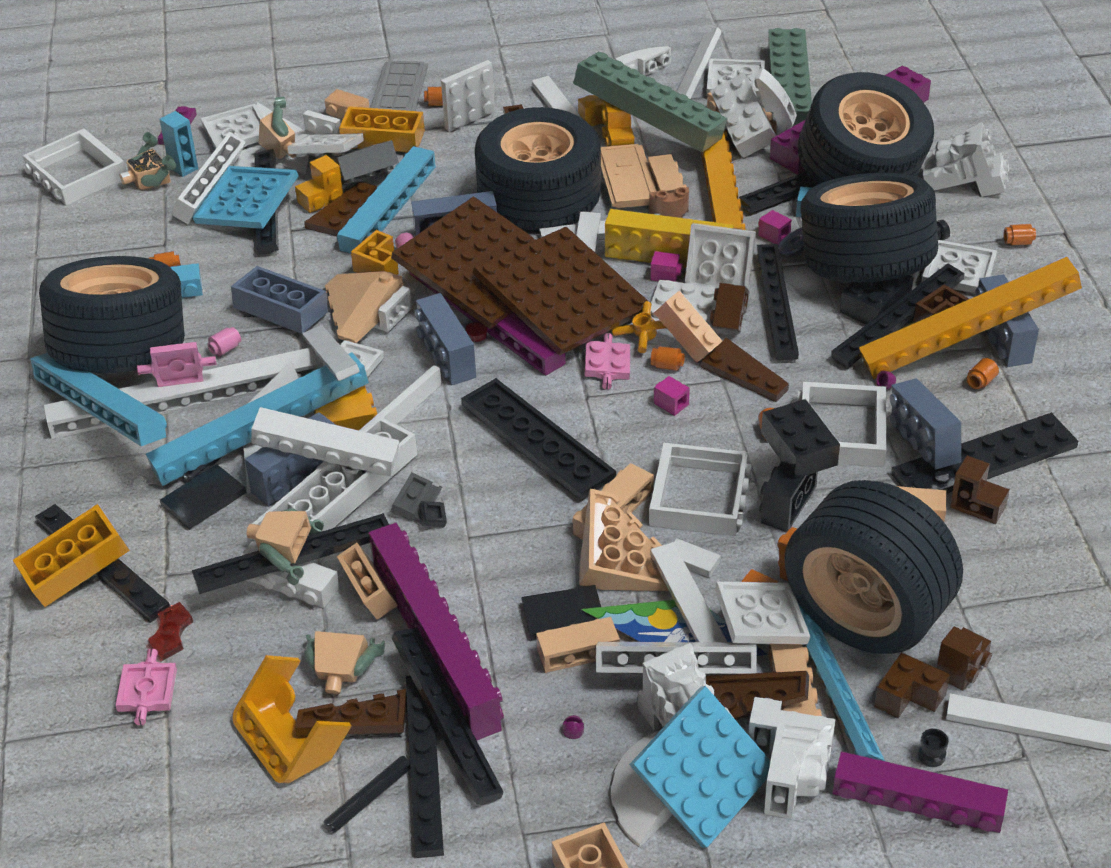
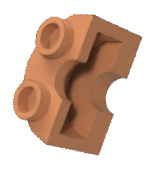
[649,187,689,218]

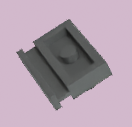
[391,472,442,524]

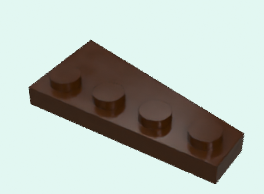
[304,182,377,236]
[701,338,789,402]
[706,671,809,720]
[295,689,407,736]

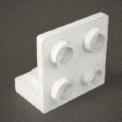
[295,110,341,158]
[374,286,412,332]

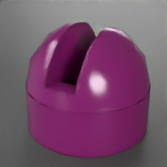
[876,371,896,389]
[563,715,584,739]

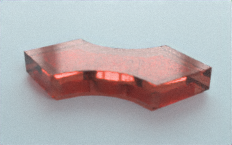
[147,602,193,661]

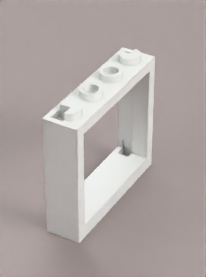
[23,129,126,205]
[797,382,886,467]
[649,443,752,536]

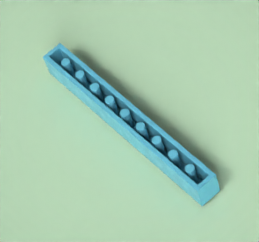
[146,352,369,486]
[30,353,167,446]

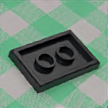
[160,464,247,529]
[521,585,601,640]

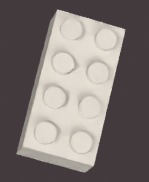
[710,72,776,158]

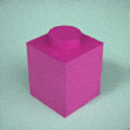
[758,210,792,245]
[651,251,683,282]
[654,376,690,416]

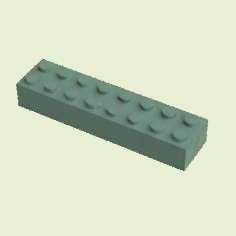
[768,28,812,127]
[573,52,728,152]

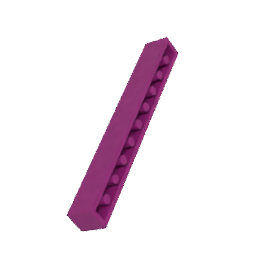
[409,271,566,376]

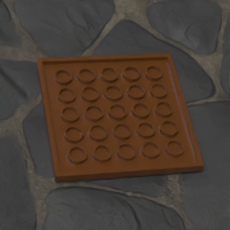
[391,196,536,329]
[472,227,648,356]

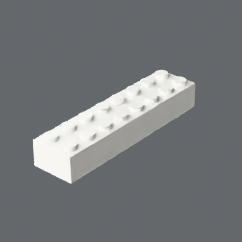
[252,416,417,542]

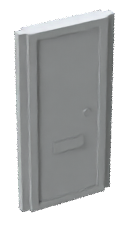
[371,60,428,111]

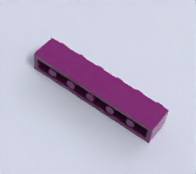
[833,752,1009,833]

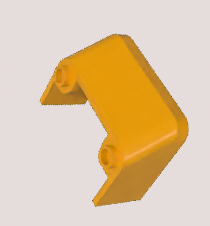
[233,655,352,783]

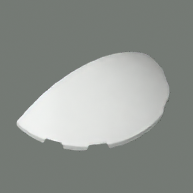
[611,731,673,847]

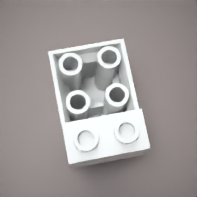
[923,122,1009,197]
[638,643,734,731]
[749,697,835,819]

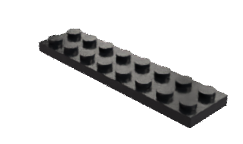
[461,378,616,500]
[891,412,1079,494]

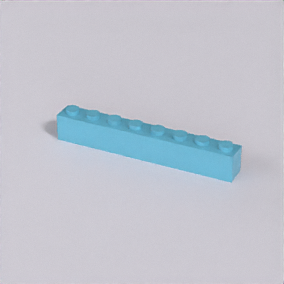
[337,146,436,254]

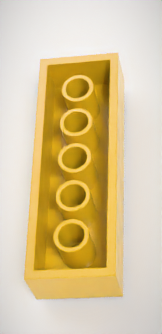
[605,209,734,268]

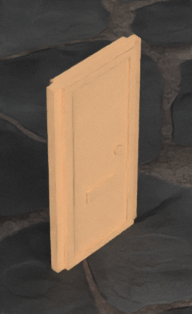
[601,144,657,208]

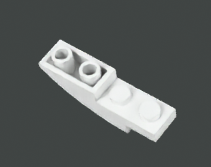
[615,46,671,76]
[754,68,797,135]

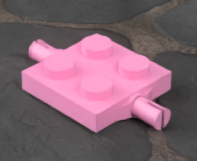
[585,333,630,390]
[137,342,217,387]
[116,649,177,725]

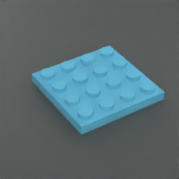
[192,166,299,229]
[629,686,771,848]

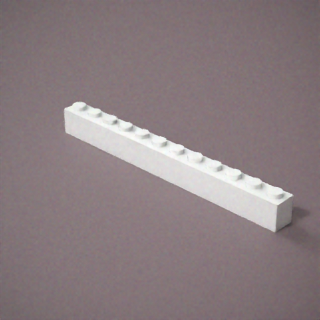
[44,347,318,439]

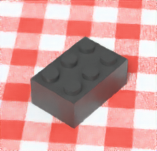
[331,140,399,184]

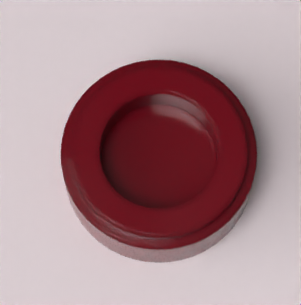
[465,322,487,342]

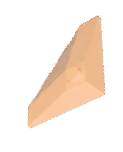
[325,271,404,343]
[579,489,669,591]

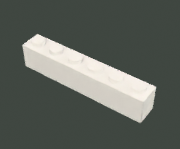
[171,132,246,224]
[251,407,399,477]
[596,642,757,674]

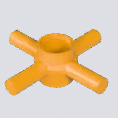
[612,301,666,353]

